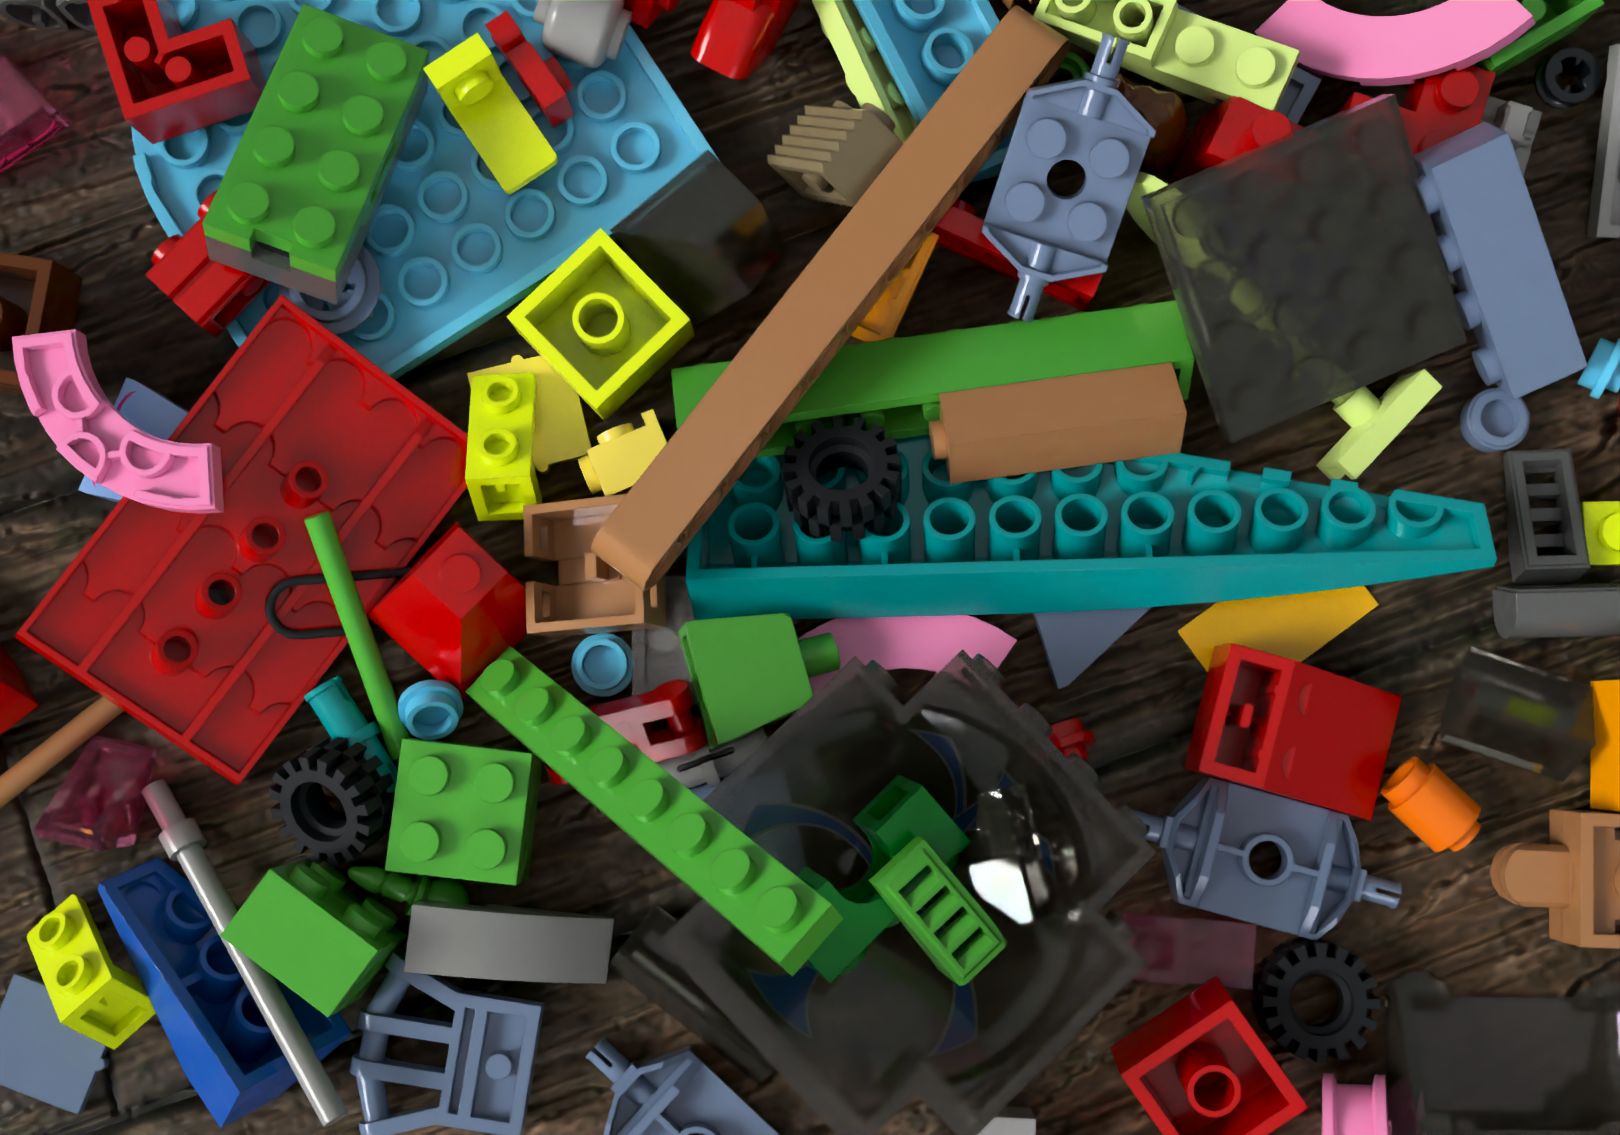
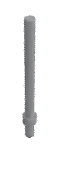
[141,779,348,1128]

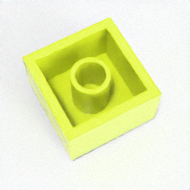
[506,228,695,421]

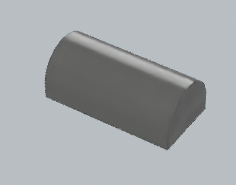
[1492,583,1620,639]

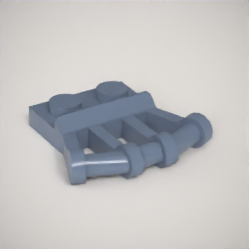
[350,950,545,1135]

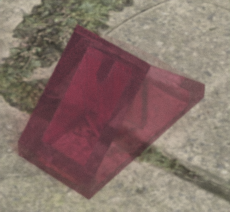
[34,735,156,851]

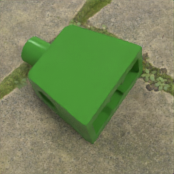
[678,613,840,750]

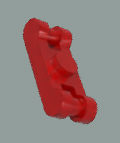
[544,679,707,785]

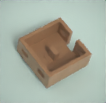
[523,494,667,637]

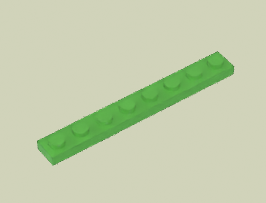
[465,646,844,977]

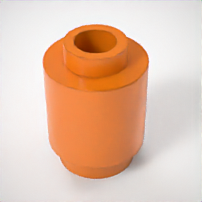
[1380,757,1481,852]

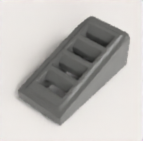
[1503,449,1591,585]

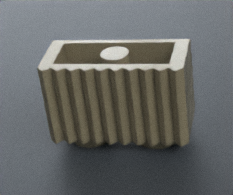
[767,100,904,208]

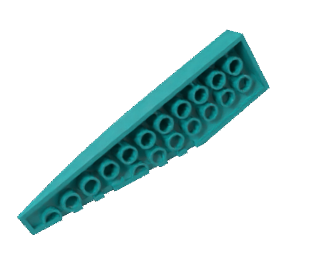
[686,435,1497,620]

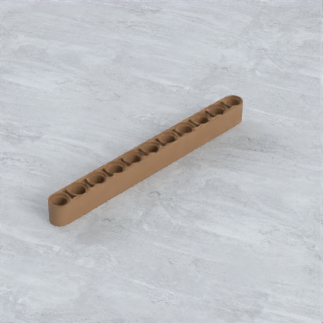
[591,5,1071,591]

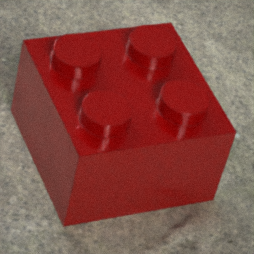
[1110,976,1308,1135]

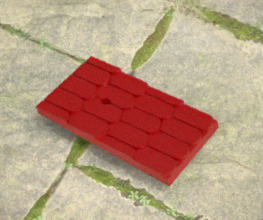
[15,294,468,785]

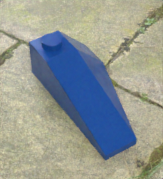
[97,857,352,1128]

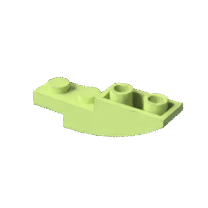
[1034,0,1300,111]

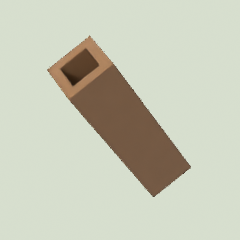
[929,362,1187,484]

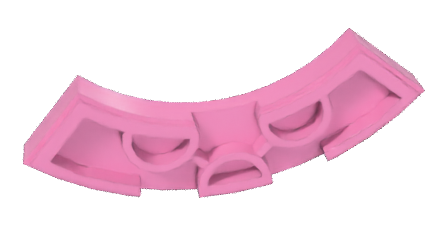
[1254,0,1535,86]
[12,329,224,514]
[792,615,1017,722]

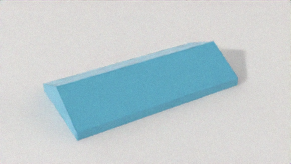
[852,0,1016,183]

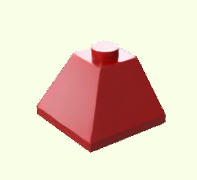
[367,522,527,700]

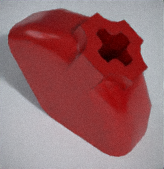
[690,0,800,80]

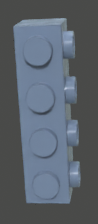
[1410,121,1588,400]

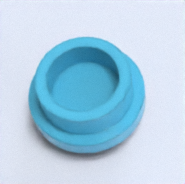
[1577,338,1620,400]
[571,633,636,697]
[398,680,463,740]

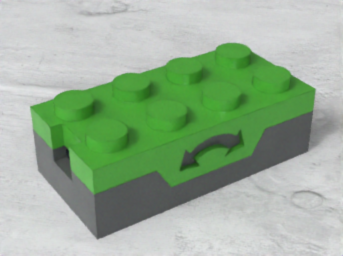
[202,3,429,305]

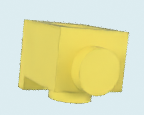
[578,409,667,496]

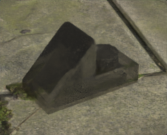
[950,783,1056,925]

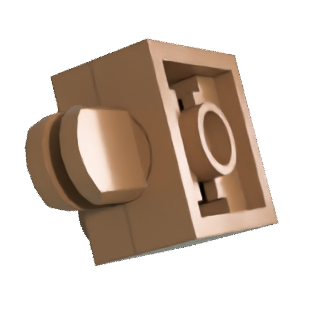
[1490,809,1620,949]

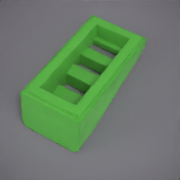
[869,835,1007,986]

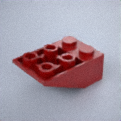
[1183,643,1402,821]

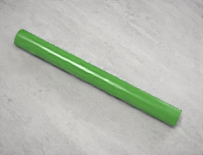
[304,511,411,760]

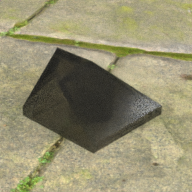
[609,150,785,327]

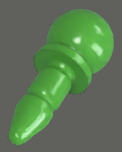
[348,866,469,916]

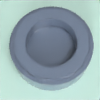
[1459,387,1530,453]

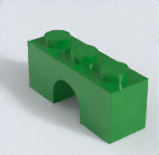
[796,774,971,984]

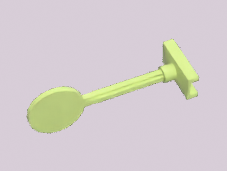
[1126,171,1442,480]

